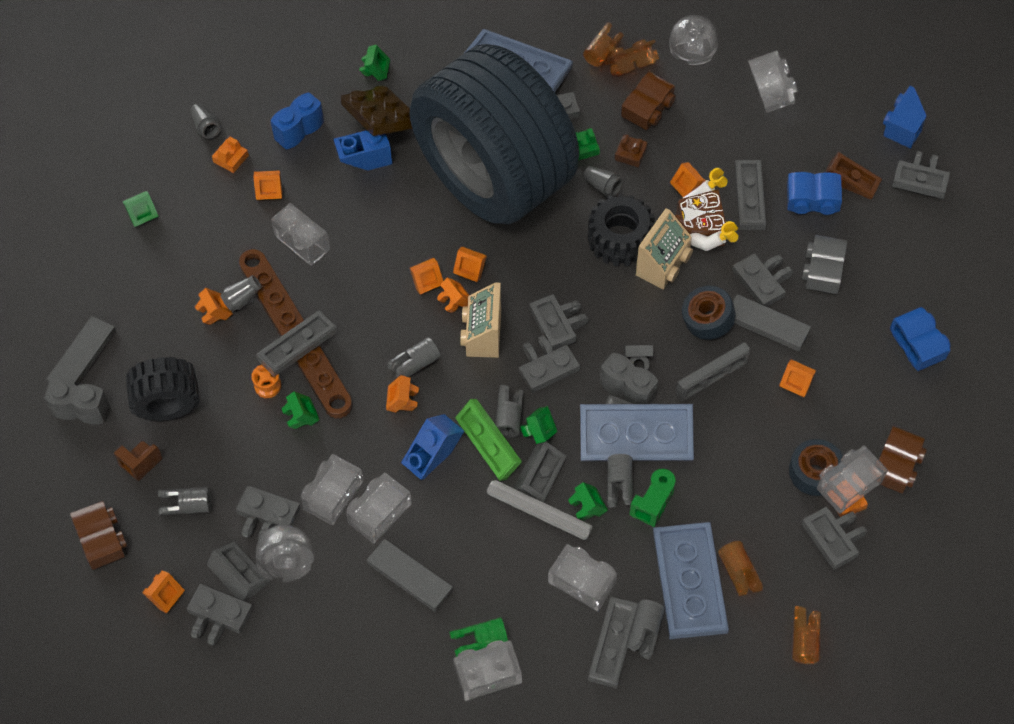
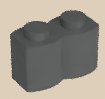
[802,235,847,294]
[600,353,658,404]
[44,380,110,424]

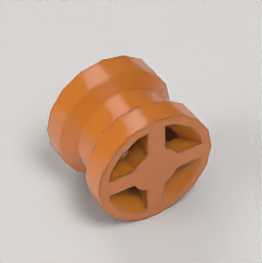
[252,365,281,398]

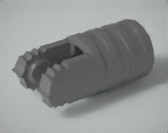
[387,337,441,378]
[495,385,524,438]
[607,454,633,508]
[158,487,212,515]
[627,600,665,660]

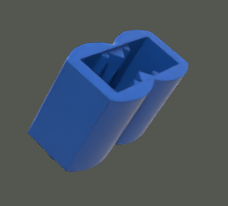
[271,92,324,149]
[787,172,842,215]
[890,307,950,371]

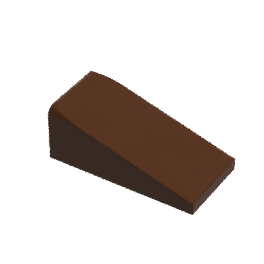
[824,152,882,199]

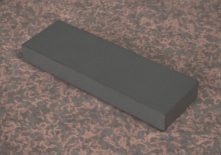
[734,160,766,230]
[733,294,811,352]
[256,310,337,377]
[46,316,116,386]
[676,342,750,402]
[366,539,453,612]
[588,596,639,688]

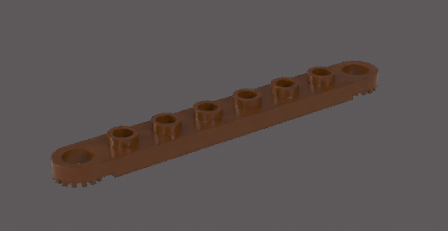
[239,249,352,419]

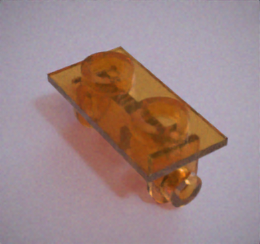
[605,39,659,76]

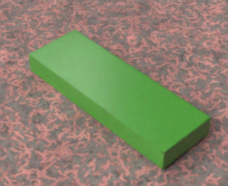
[455,399,522,481]

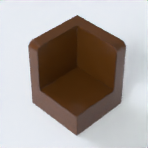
[114,441,163,482]

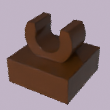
[615,134,648,168]

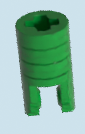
[449,617,508,657]

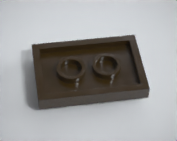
[341,86,412,136]

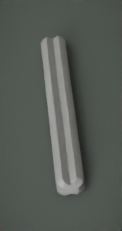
[487,480,592,540]

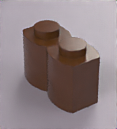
[621,72,676,130]
[870,426,927,494]
[70,501,127,570]

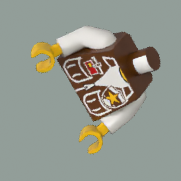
[674,168,738,251]

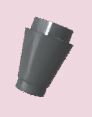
[190,103,221,139]
[583,166,623,197]
[220,275,262,312]

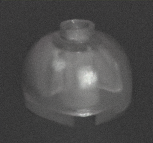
[669,15,719,65]
[255,525,314,582]

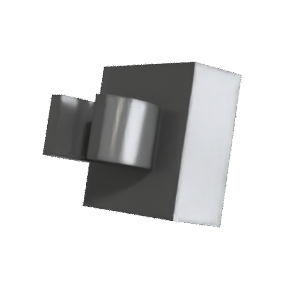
[624,345,653,370]

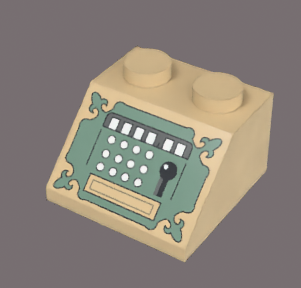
[636,209,693,290]
[461,283,501,358]

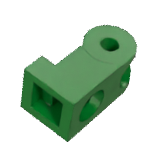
[629,469,676,527]

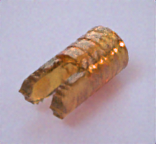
[583,22,624,67]
[718,541,763,596]
[793,606,821,664]

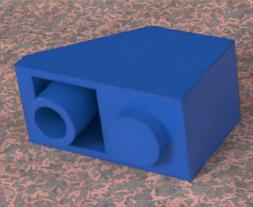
[883,86,926,149]
[334,130,392,171]
[401,414,464,480]

